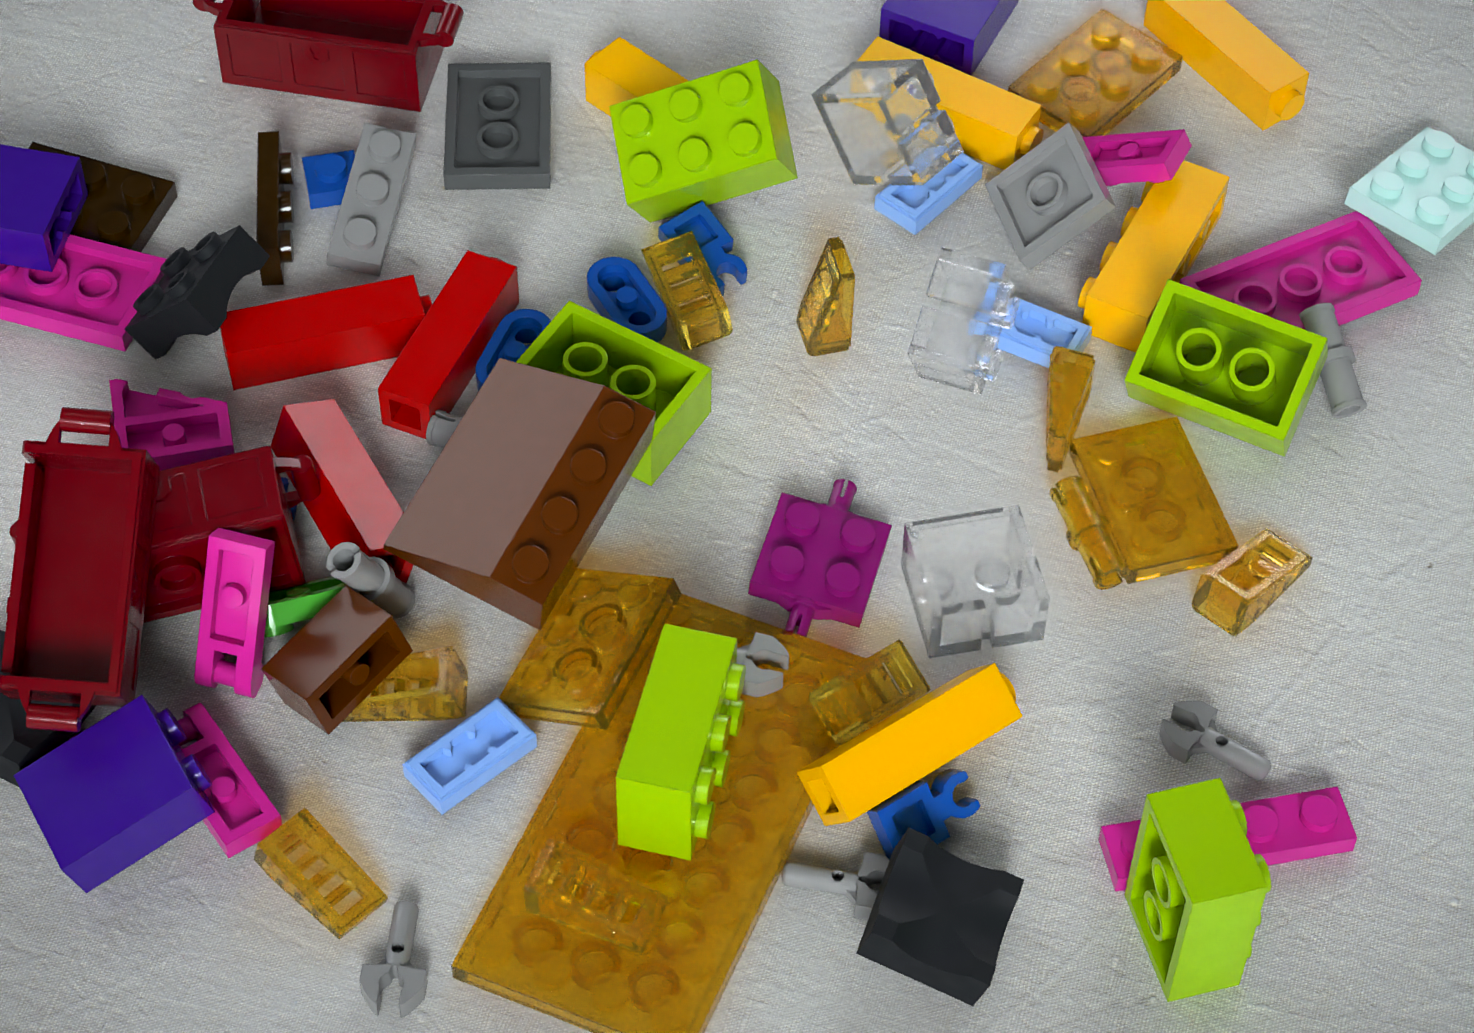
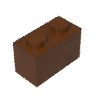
[261,585,413,735]

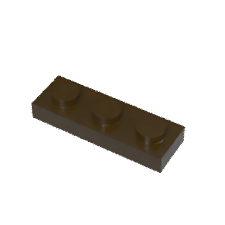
[256,131,294,286]

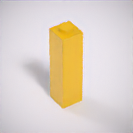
[1143,0,1309,130]
[850,36,1044,170]
[584,37,689,117]
[797,663,1023,826]

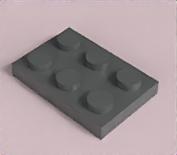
[443,62,552,190]

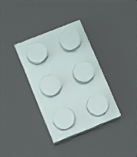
[1344,126,1474,255]

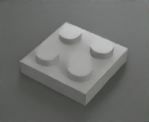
[985,122,1116,269]

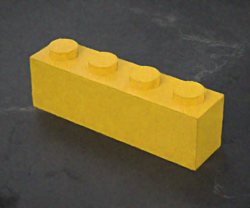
[1078,160,1230,353]

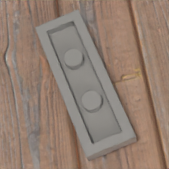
[327,123,416,277]

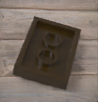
[28,142,178,252]

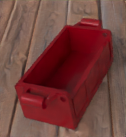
[193,0,464,112]
[0,407,160,732]
[9,445,321,623]

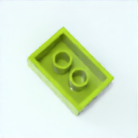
[609,59,798,223]
[1124,279,1328,457]
[516,301,712,486]
[616,623,746,861]
[1124,778,1271,1002]

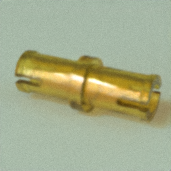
[1049,476,1129,590]

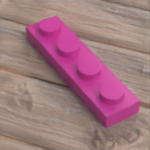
[1098,786,1357,892]

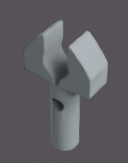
[737,632,789,697]
[1159,701,1271,781]
[782,852,889,920]
[359,900,428,1018]

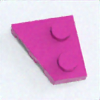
[109,379,235,471]

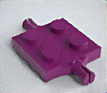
[748,479,892,646]

